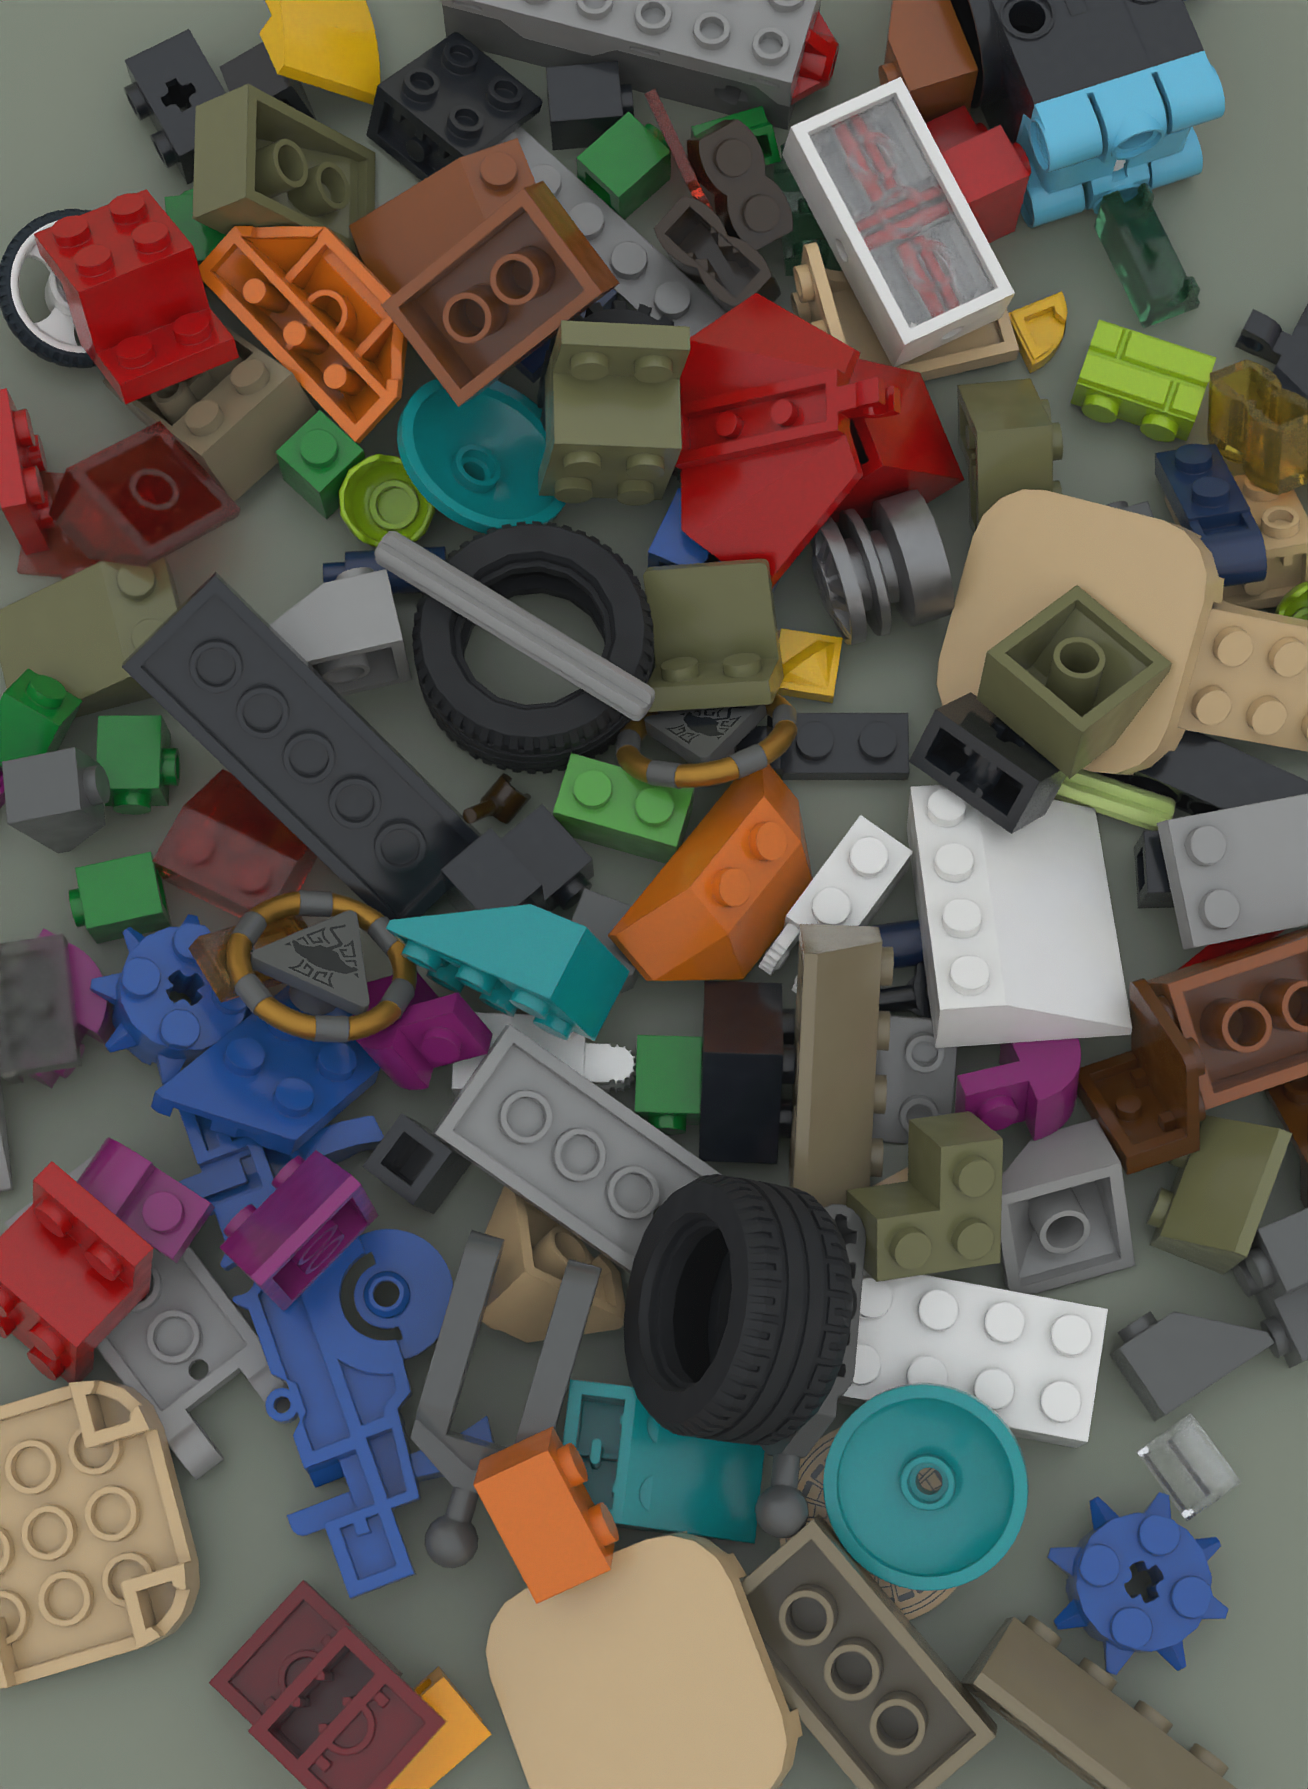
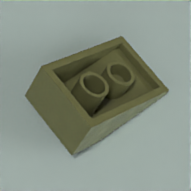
[192,83,375,262]
[0,546,181,718]

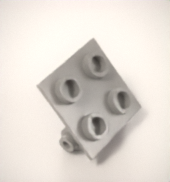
[872,1015,957,1144]

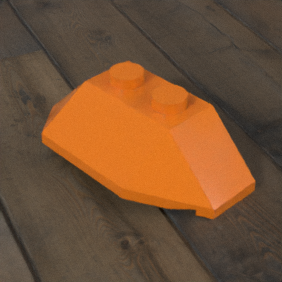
[199,226,408,444]
[608,764,813,981]

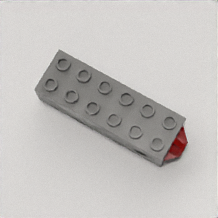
[442,0,839,130]

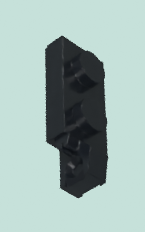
[735,713,909,780]

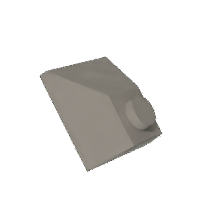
[1001,1119,1135,1295]

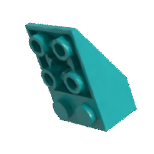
[386,904,630,1041]
[562,1379,765,1544]

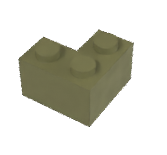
[957,378,1063,534]
[846,1111,1003,1282]

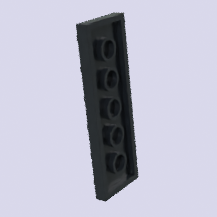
[122,572,481,920]

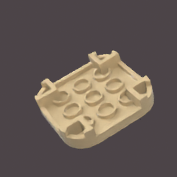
[936,489,1224,776]
[0,1380,200,1688]
[486,1531,803,1789]

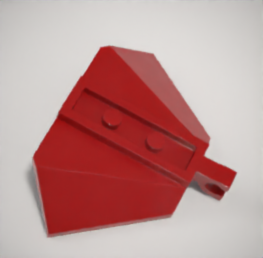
[675,293,900,588]

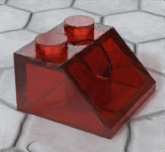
[48,421,241,567]
[152,769,318,936]

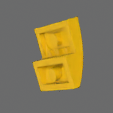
[259,0,380,105]

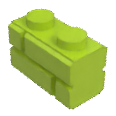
[1070,319,1216,442]

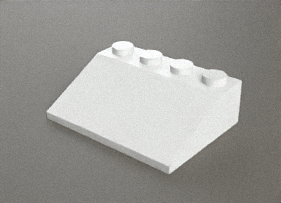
[907,785,1132,1048]

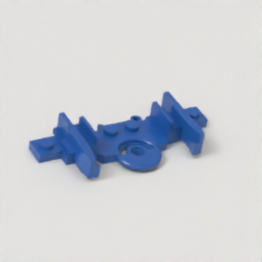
[179,1110,495,1599]

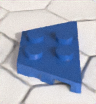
[151,985,381,1155]

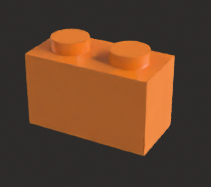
[473,1426,619,1604]

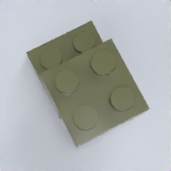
[538,320,690,506]

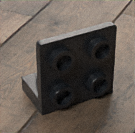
[366,32,543,181]

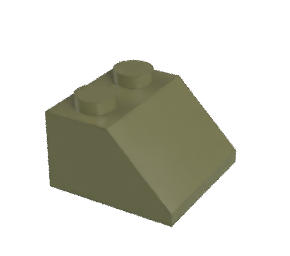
[977,585,1172,779]
[1146,1115,1292,1275]

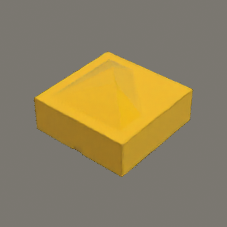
[777,628,843,703]

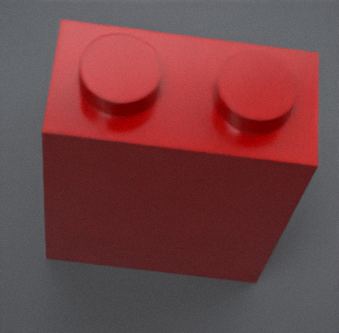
[831,359,965,522]

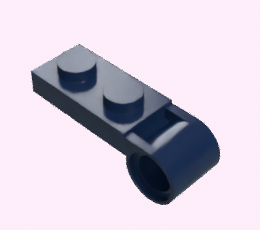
[1155,443,1267,587]

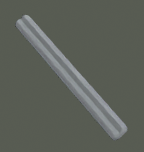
[374,531,655,721]

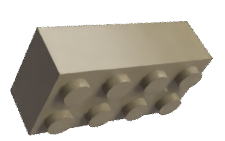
[741,1514,997,1789]

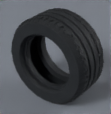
[412,521,654,774]
[624,1174,853,1446]

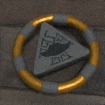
[615,694,798,789]
[226,890,417,1043]

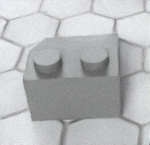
[270,567,412,696]

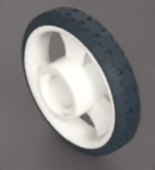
[0,209,96,368]

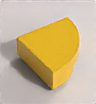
[1008,291,1068,373]

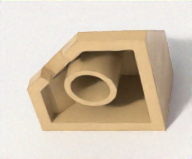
[482,1186,625,1343]

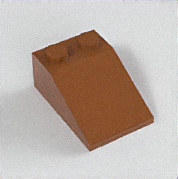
[878,0,978,123]
[349,138,536,295]

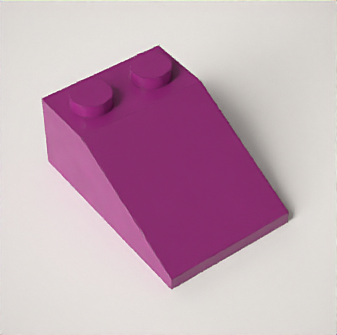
[219,1150,379,1311]

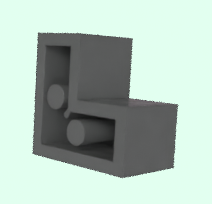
[1233,1208,1308,1368]

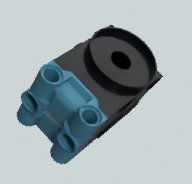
[950,0,1225,228]

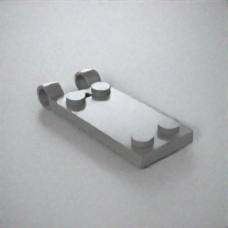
[1157,793,1308,950]
[431,1024,722,1274]
[4,1153,290,1480]

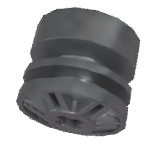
[811,489,954,645]

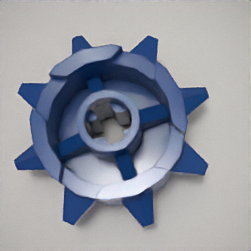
[90,914,252,1085]
[1047,1492,1228,1675]

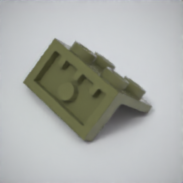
[643,559,784,712]

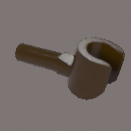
[463,773,531,824]

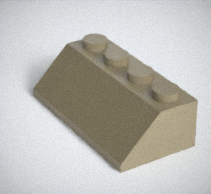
[788,924,894,1207]
[961,1615,1237,1789]

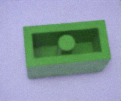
[553,753,694,864]

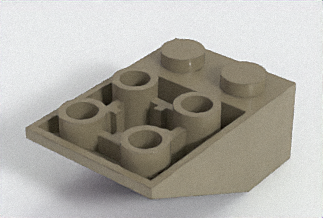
[103,324,317,503]

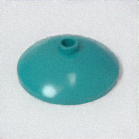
[397,378,566,534]
[823,1383,1029,1591]

